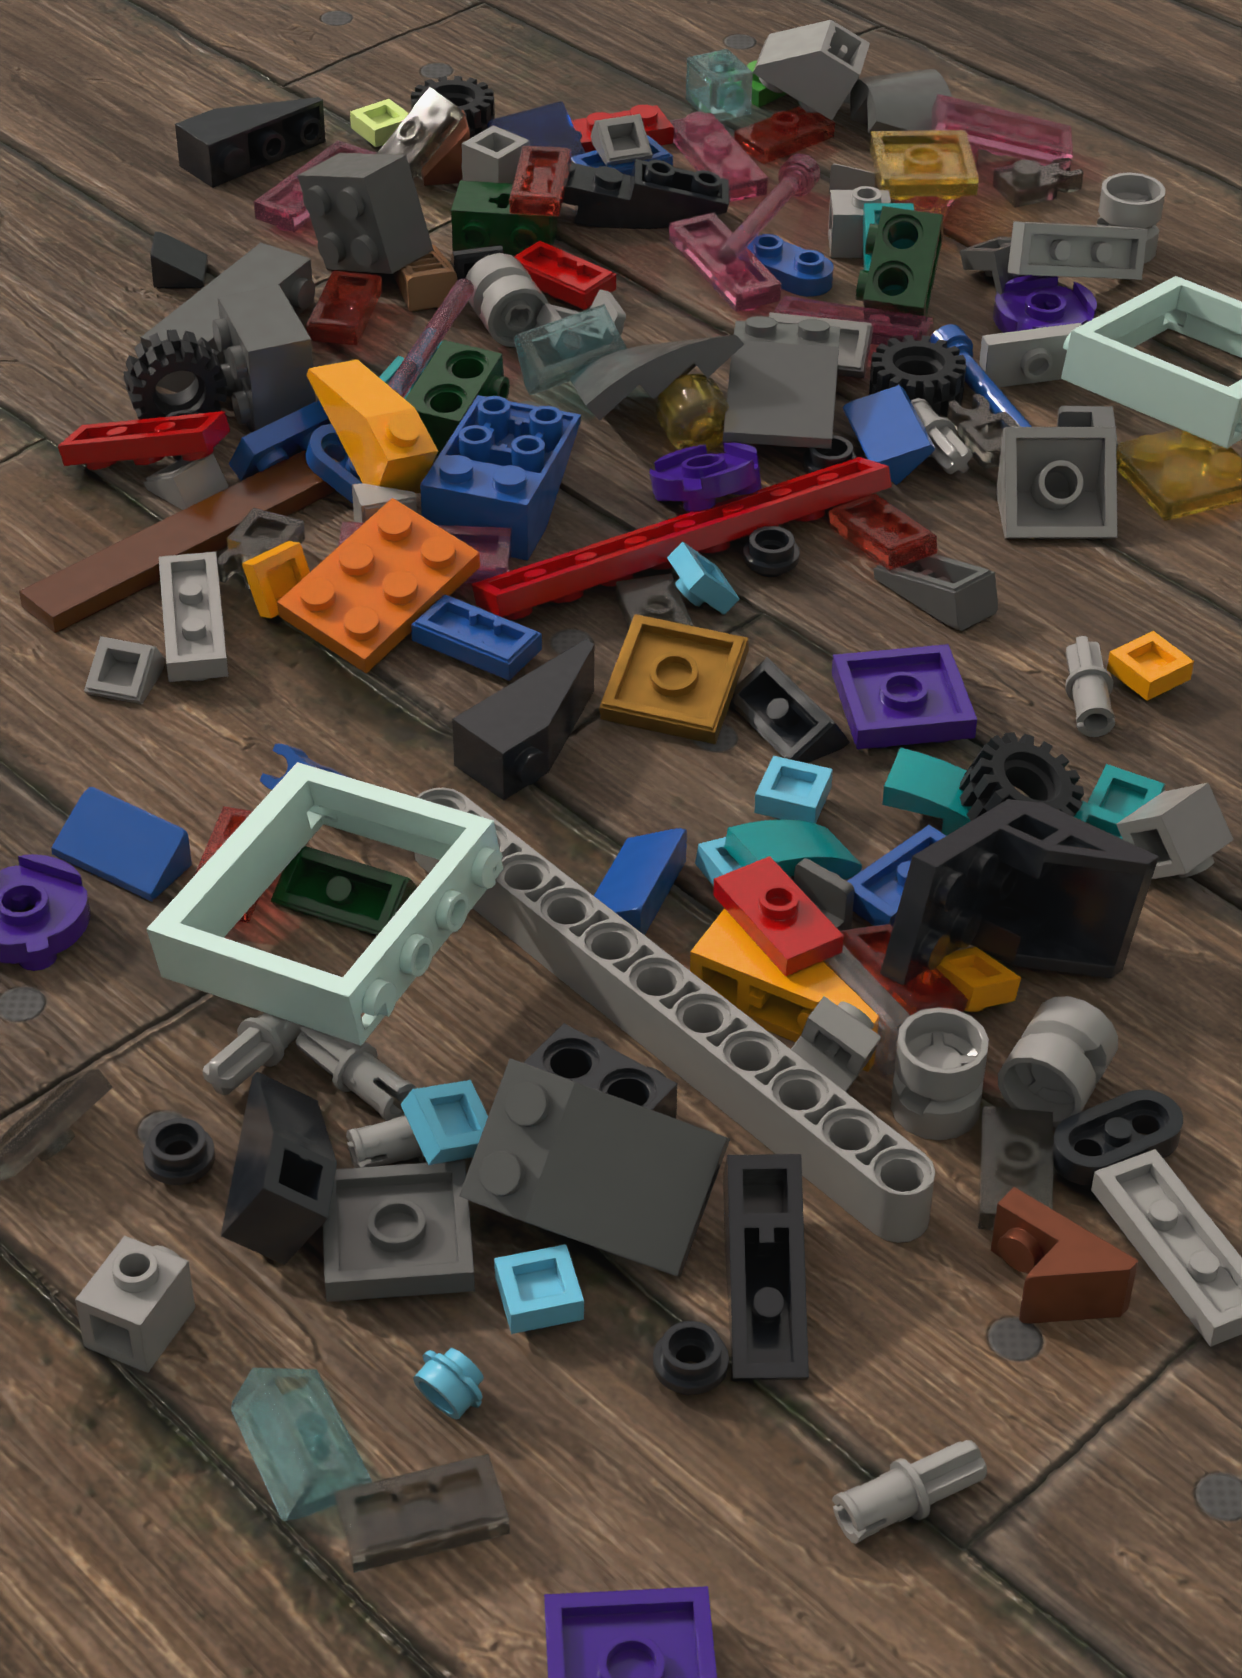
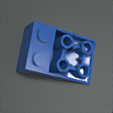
[420,395,581,561]

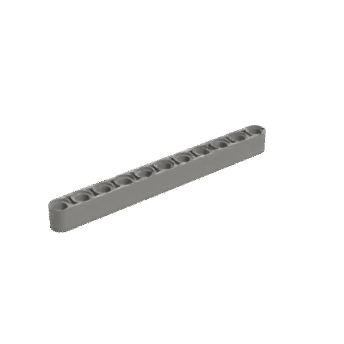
[414,787,935,1243]

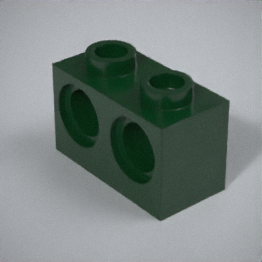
[856,206,943,329]
[405,340,510,456]

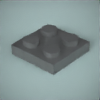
[323,1160,475,1302]

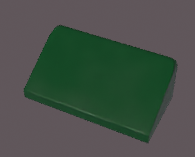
[271,846,417,937]

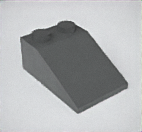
[723,316,841,449]
[459,1058,730,1277]

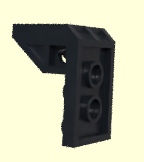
[880,799,1159,985]

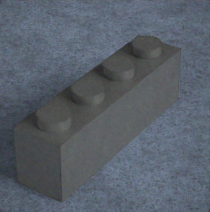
[140,243,315,393]

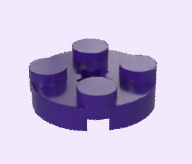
[993,275,1097,333]
[649,443,762,511]
[0,854,91,971]

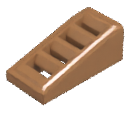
[393,245,458,311]

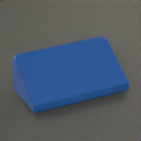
[843,385,936,485]
[51,787,192,902]
[594,828,687,935]

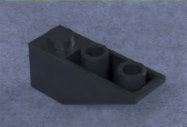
[175,97,326,188]
[221,1072,337,1265]

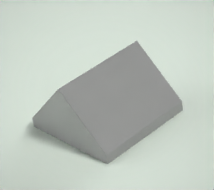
[996,427,1117,539]

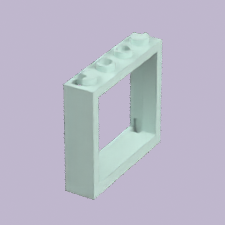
[1061,276,1242,449]
[146,762,503,1046]

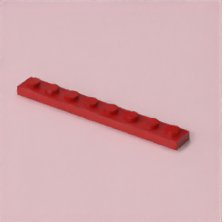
[472,457,892,620]

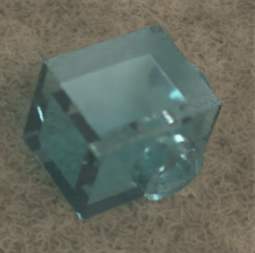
[686,49,753,123]

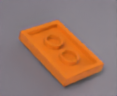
[277,498,480,674]

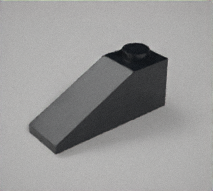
[452,639,595,800]
[723,1154,809,1380]

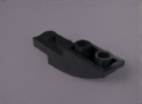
[532,155,729,229]

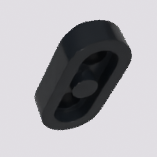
[1051,1090,1183,1186]

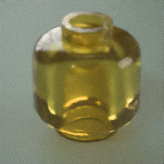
[655,374,729,451]

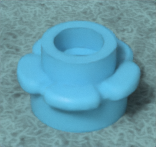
[413,1348,484,1419]

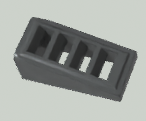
[873,548,998,631]

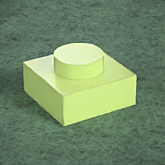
[350,99,415,147]

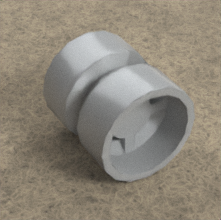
[1097,172,1166,263]
[464,253,549,347]
[998,996,1118,1127]
[890,1007,989,1141]

